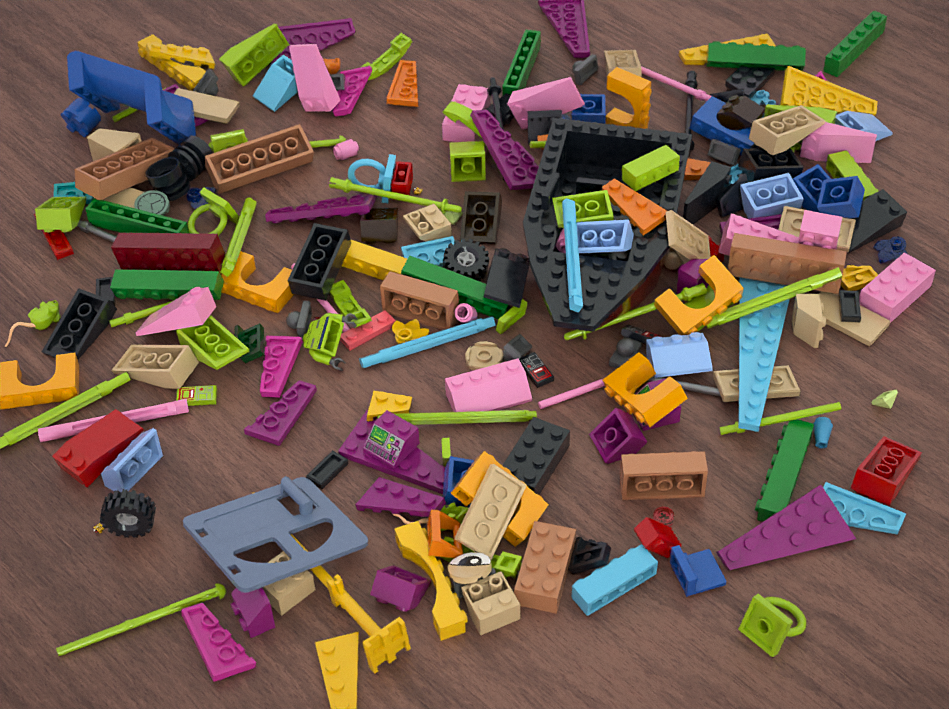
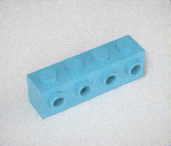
[572,544,658,616]

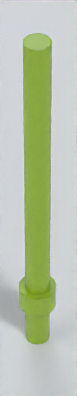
[109,300,174,328]
[720,402,842,435]

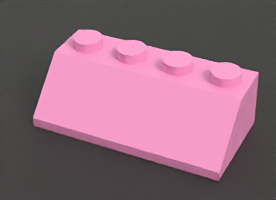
[445,358,532,412]

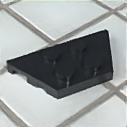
[725,67,775,99]

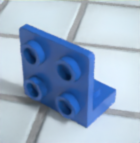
[670,545,726,596]

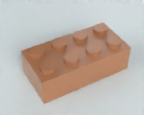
[380,272,459,330]
[620,451,708,500]
[514,521,576,614]

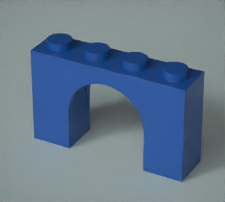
[689,96,759,155]

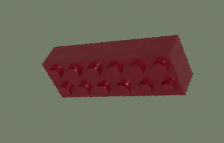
[111,233,226,275]

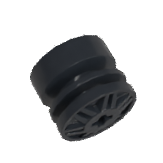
[168,136,213,181]
[145,157,191,202]

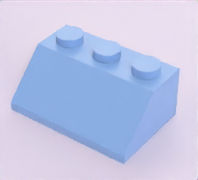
[740,173,804,219]
[577,220,634,253]
[646,332,712,378]
[101,428,163,492]

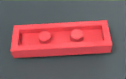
[340,310,396,351]

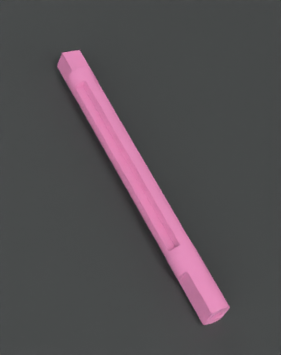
[38,399,189,442]

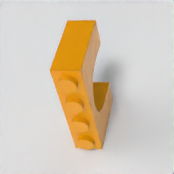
[605,67,652,129]
[221,251,294,313]
[654,255,744,335]
[602,352,688,427]
[0,353,79,410]
[451,451,549,547]

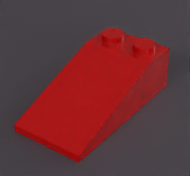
[52,409,144,488]
[850,436,922,506]

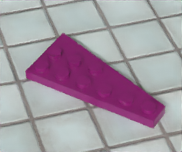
[538,0,590,58]
[263,18,355,64]
[470,110,539,190]
[265,193,378,223]
[338,410,445,494]
[716,485,856,571]

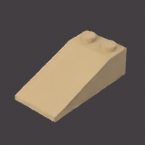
[604,50,641,77]
[749,105,826,155]
[111,345,199,389]

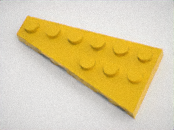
[679,34,776,65]
[780,66,878,116]

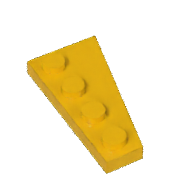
[146,42,215,69]
[315,632,359,709]

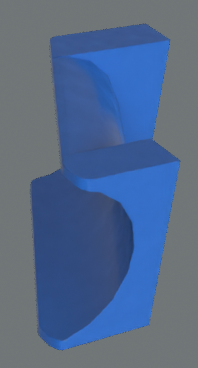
[67,51,196,145]

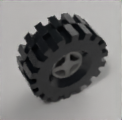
[443,239,489,282]
[100,489,156,538]

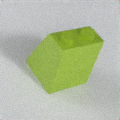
[449,141,486,182]

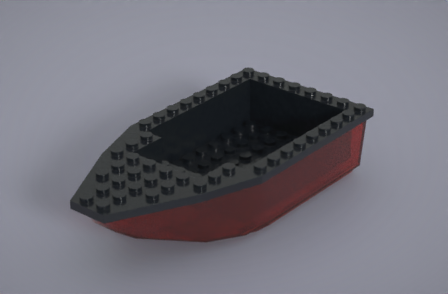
[523,118,692,332]

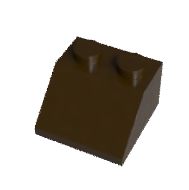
[717,95,765,130]

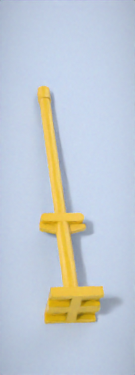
[252,492,411,674]

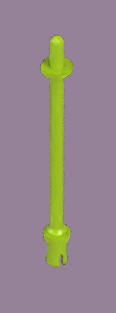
[329,177,462,214]
[564,283,707,340]

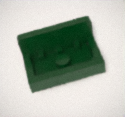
[234,323,265,364]

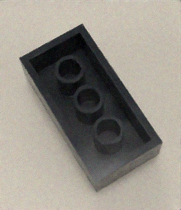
[288,223,351,301]
[502,417,570,495]

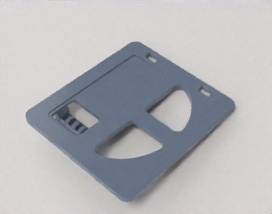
[183,477,368,592]

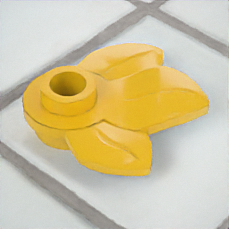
[392,319,429,344]

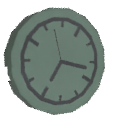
[134,190,170,216]

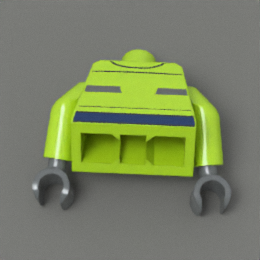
[303,313,358,371]

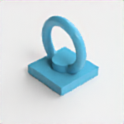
[348,154,396,204]

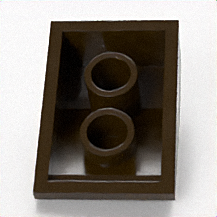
[460,191,502,243]
[360,207,398,244]

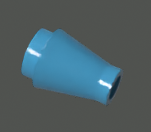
[813,417,833,448]

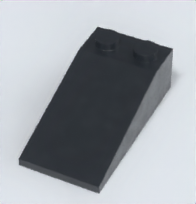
[683,161,732,224]
[848,189,907,253]
[483,248,530,308]
[42,288,117,359]

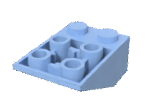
[835,111,893,141]

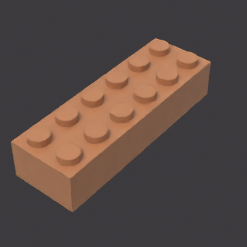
[205,124,314,194]
[75,138,175,200]
[728,233,847,294]

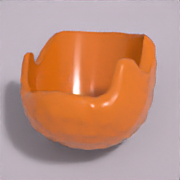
[323,58,341,75]

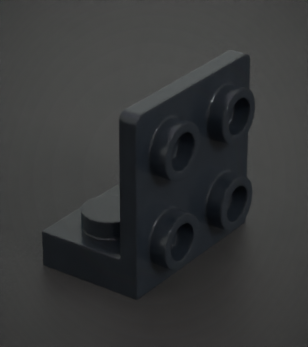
[527,110,562,145]

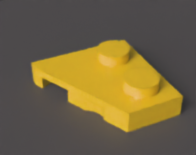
[840,265,878,291]
[367,391,412,421]

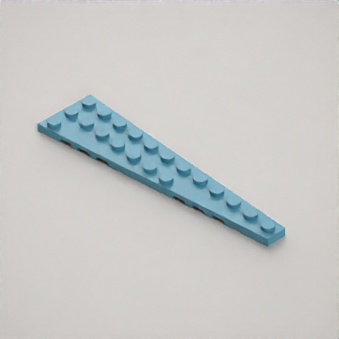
[738,277,790,432]

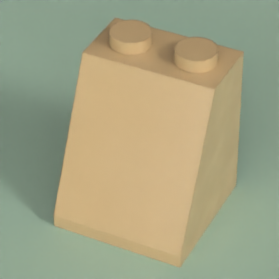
[87,128,142,161]

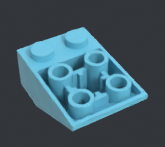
[253,55,298,112]

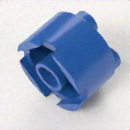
[61,98,101,137]

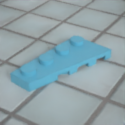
[823,482,906,535]

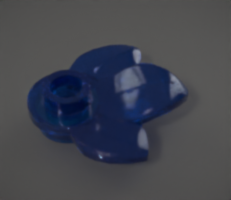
[186,187,216,210]
[873,236,908,263]

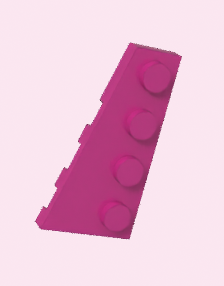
[260,336,303,398]
[182,603,256,682]

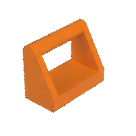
[427,510,463,558]

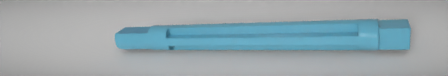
[562,198,583,312]
[359,316,496,368]

